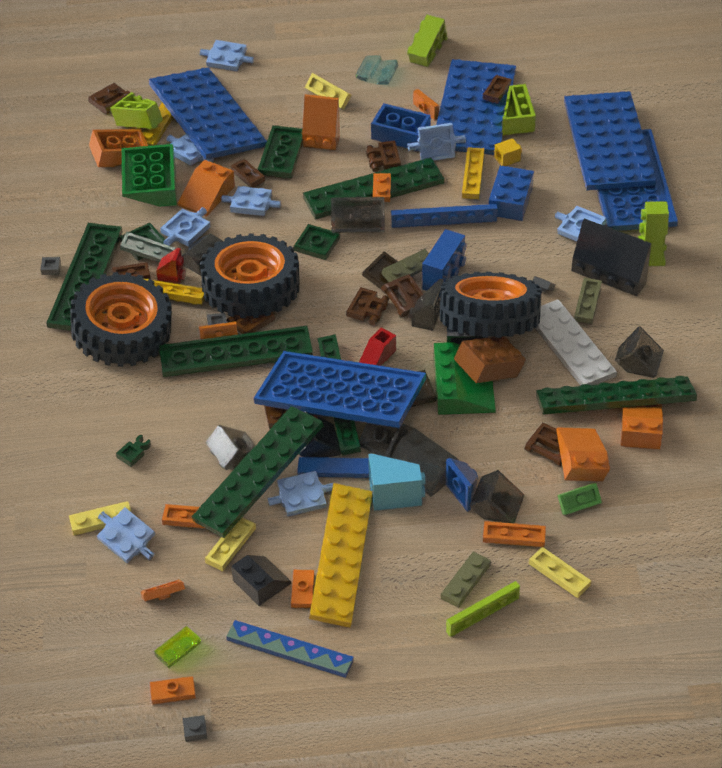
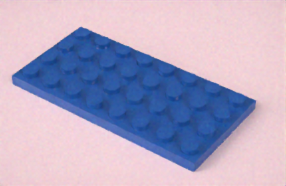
[436,59,516,155]
[149,67,267,160]
[564,91,656,191]
[597,129,678,231]
[254,351,426,428]

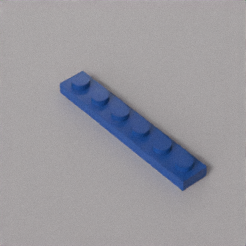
[391,204,498,228]

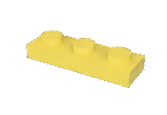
[305,73,351,109]
[69,501,131,536]
[205,517,256,571]
[529,547,591,598]

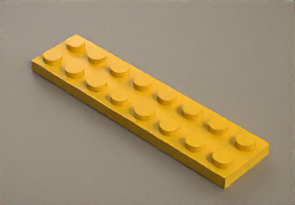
[309,483,373,628]

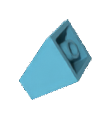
[368,454,426,511]

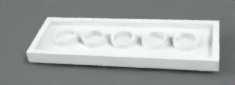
[535,300,617,385]

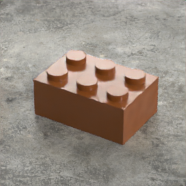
[454,336,526,383]

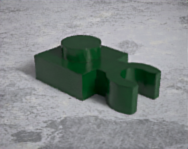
[116,435,151,467]

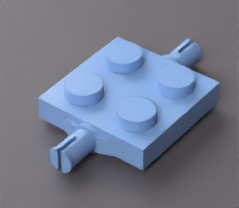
[200,40,254,71]
[408,123,466,161]
[167,134,214,166]
[221,186,281,216]
[555,206,607,241]
[160,207,211,247]
[268,471,334,517]
[97,507,155,563]

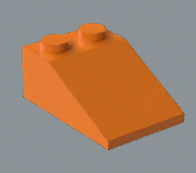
[302,94,340,150]
[89,129,148,168]
[177,160,235,217]
[621,404,663,450]
[556,427,610,482]

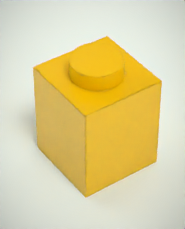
[494,138,522,166]

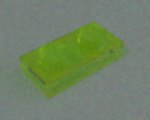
[154,626,201,668]

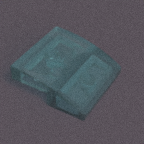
[355,55,399,85]

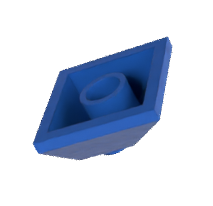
[446,458,478,512]

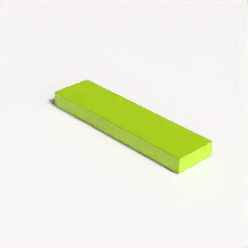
[446,581,520,637]

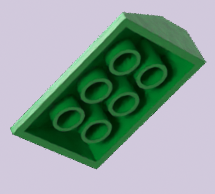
[122,144,177,207]
[433,342,496,415]

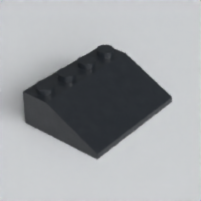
[571,218,652,296]

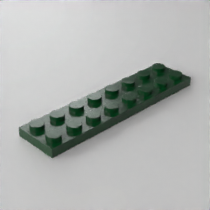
[303,157,444,219]
[46,223,123,331]
[159,325,313,377]
[536,376,697,415]
[191,406,323,538]

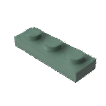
[120,231,176,263]

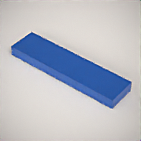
[297,457,369,478]

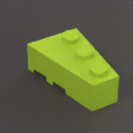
[407,14,448,67]
[502,84,536,135]
[110,92,163,129]
[638,201,669,266]

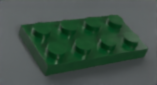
[258,125,303,178]

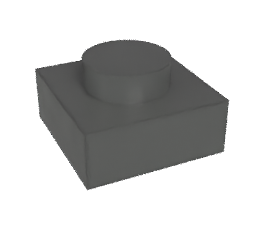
[40,257,61,275]
[533,276,556,292]
[207,313,227,325]
[183,715,207,742]

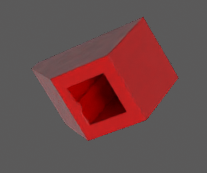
[156,248,186,284]
[359,327,396,366]

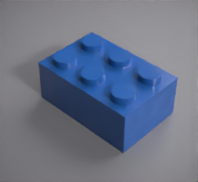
[371,103,431,151]
[489,166,534,221]
[422,229,467,295]

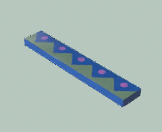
[226,620,354,678]

